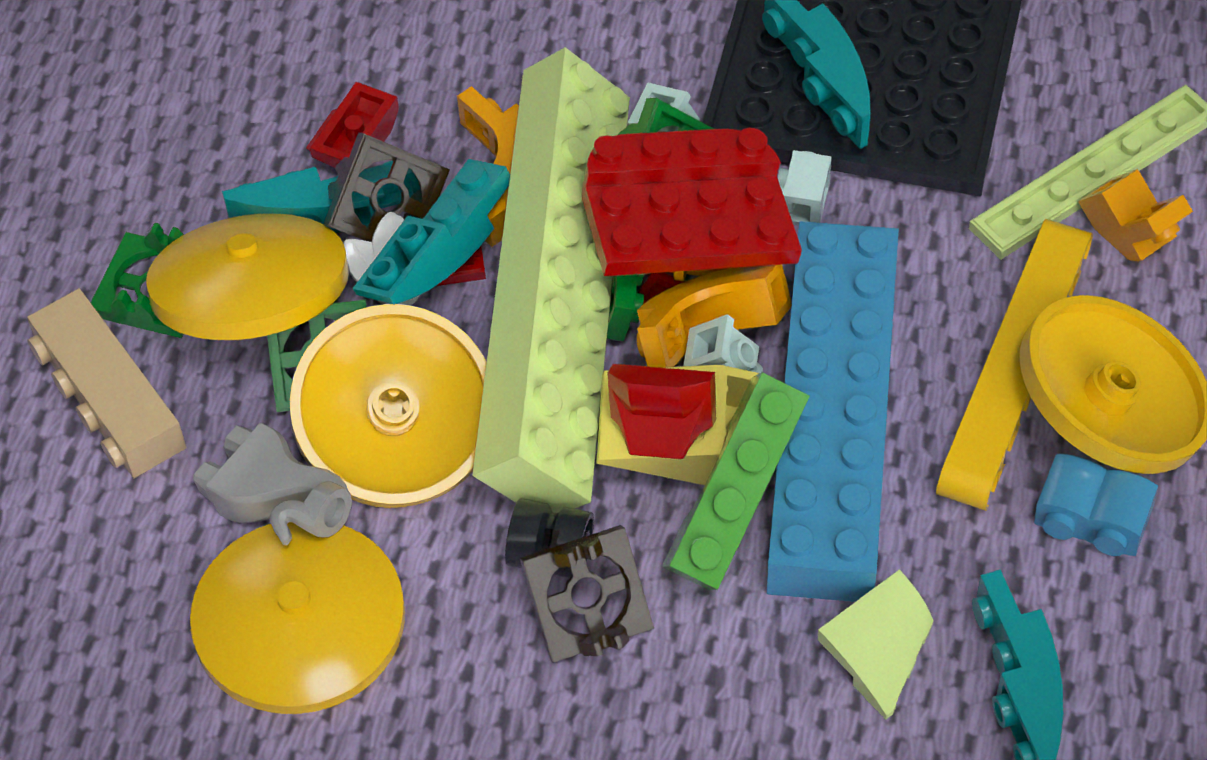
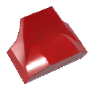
[306,82,399,168]
[607,364,716,459]

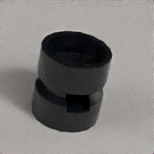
[505,498,594,578]

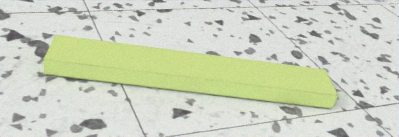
[969,84,1207,260]

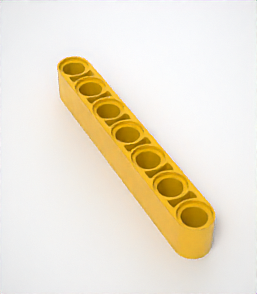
[936,219,1093,511]

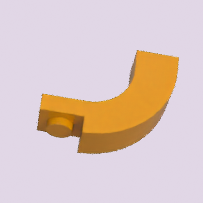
[457,86,519,247]
[637,264,792,368]

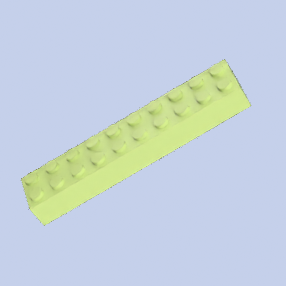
[472,47,630,513]

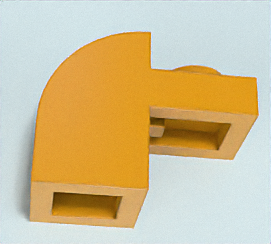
[1078,169,1193,261]

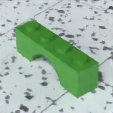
[661,372,810,590]

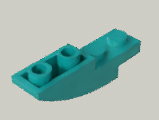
[762,0,870,149]
[353,159,510,305]
[222,161,420,233]
[972,569,1064,760]

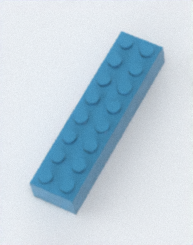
[767,221,899,602]

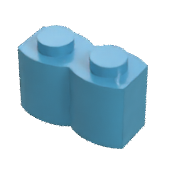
[1034,454,1158,556]

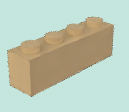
[27,288,187,479]

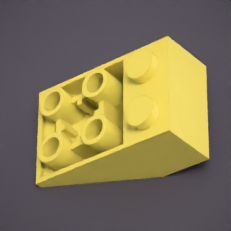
[596,365,759,485]

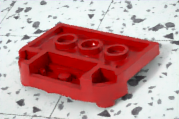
[582,128,802,276]

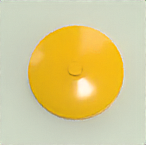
[146,214,349,340]
[1020,295,1207,474]
[290,304,487,508]
[190,522,405,714]

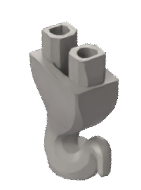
[193,422,352,545]

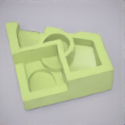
[817,569,934,719]

